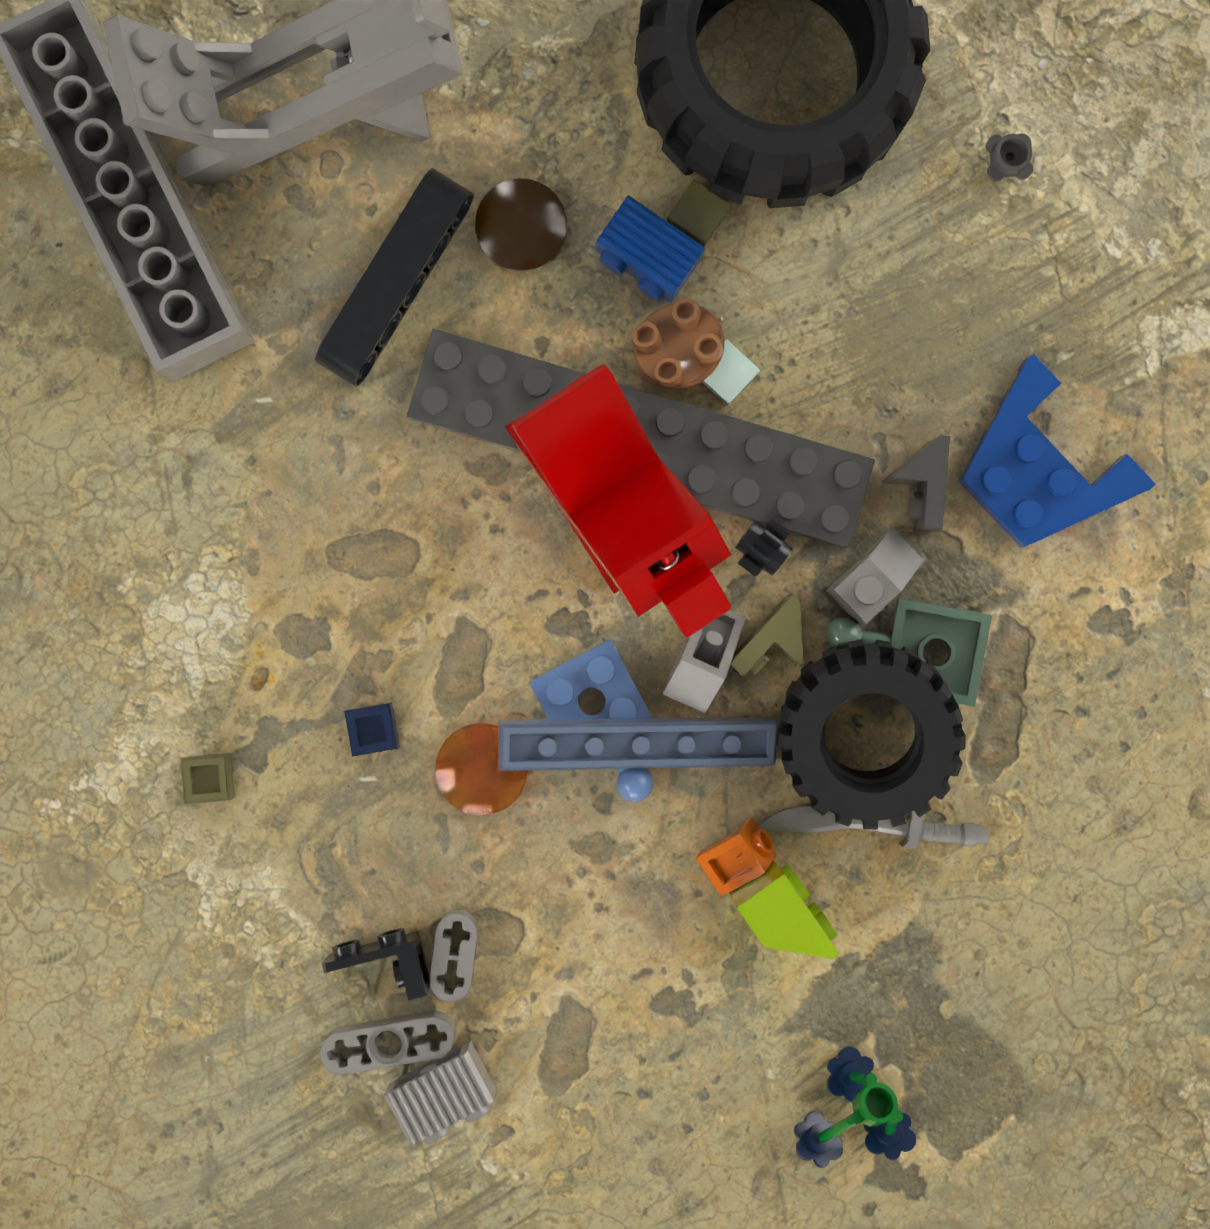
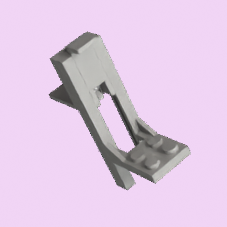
[103,0,463,186]

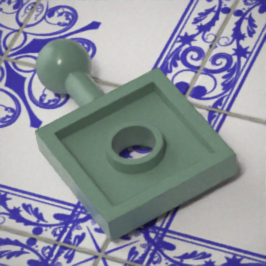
[825,598,992,707]

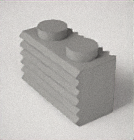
[384,1041,496,1146]

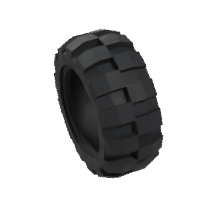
[634,0,930,208]

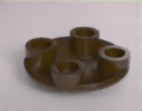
[475,178,567,271]

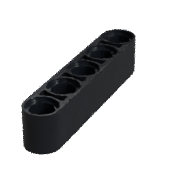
[315,168,474,387]

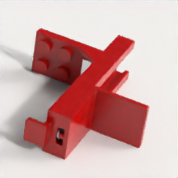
[505,365,732,637]

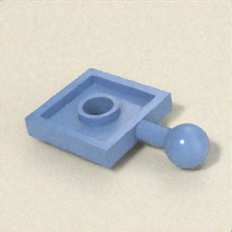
[529,639,653,802]

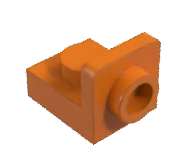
[696,818,776,896]

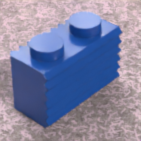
[596,195,705,303]

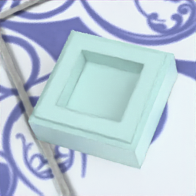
[702,339,760,406]

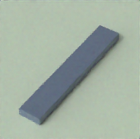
[498,717,778,771]

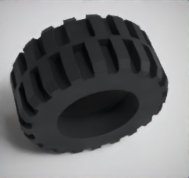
[779,640,966,829]

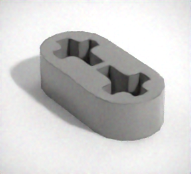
[430,910,479,1002]

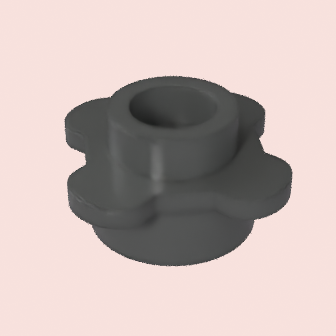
[985,133,1033,181]

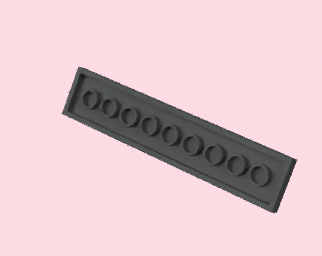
[407,329,875,549]

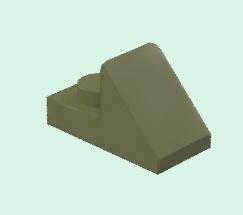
[730,594,804,676]

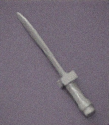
[760,806,988,850]

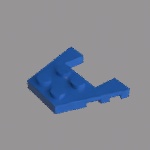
[958,353,1156,548]

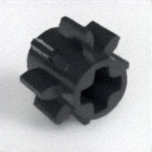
[735,519,793,576]

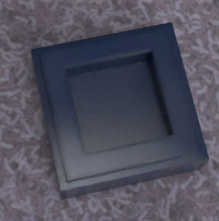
[344,702,400,757]

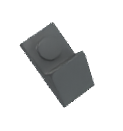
[882,435,950,533]

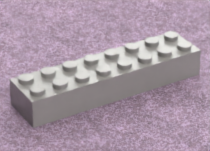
[0,0,256,382]

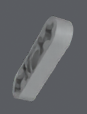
[320,1011,456,1075]

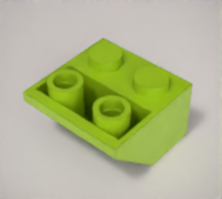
[729,860,840,959]

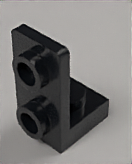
[322,928,430,1001]

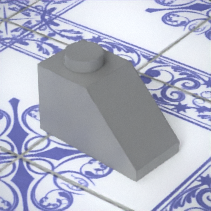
[825,527,924,624]
[663,610,746,714]

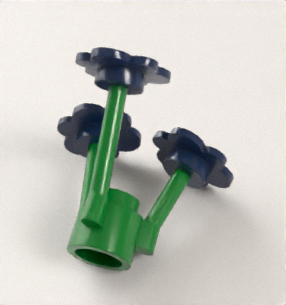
[794,1046,916,1168]

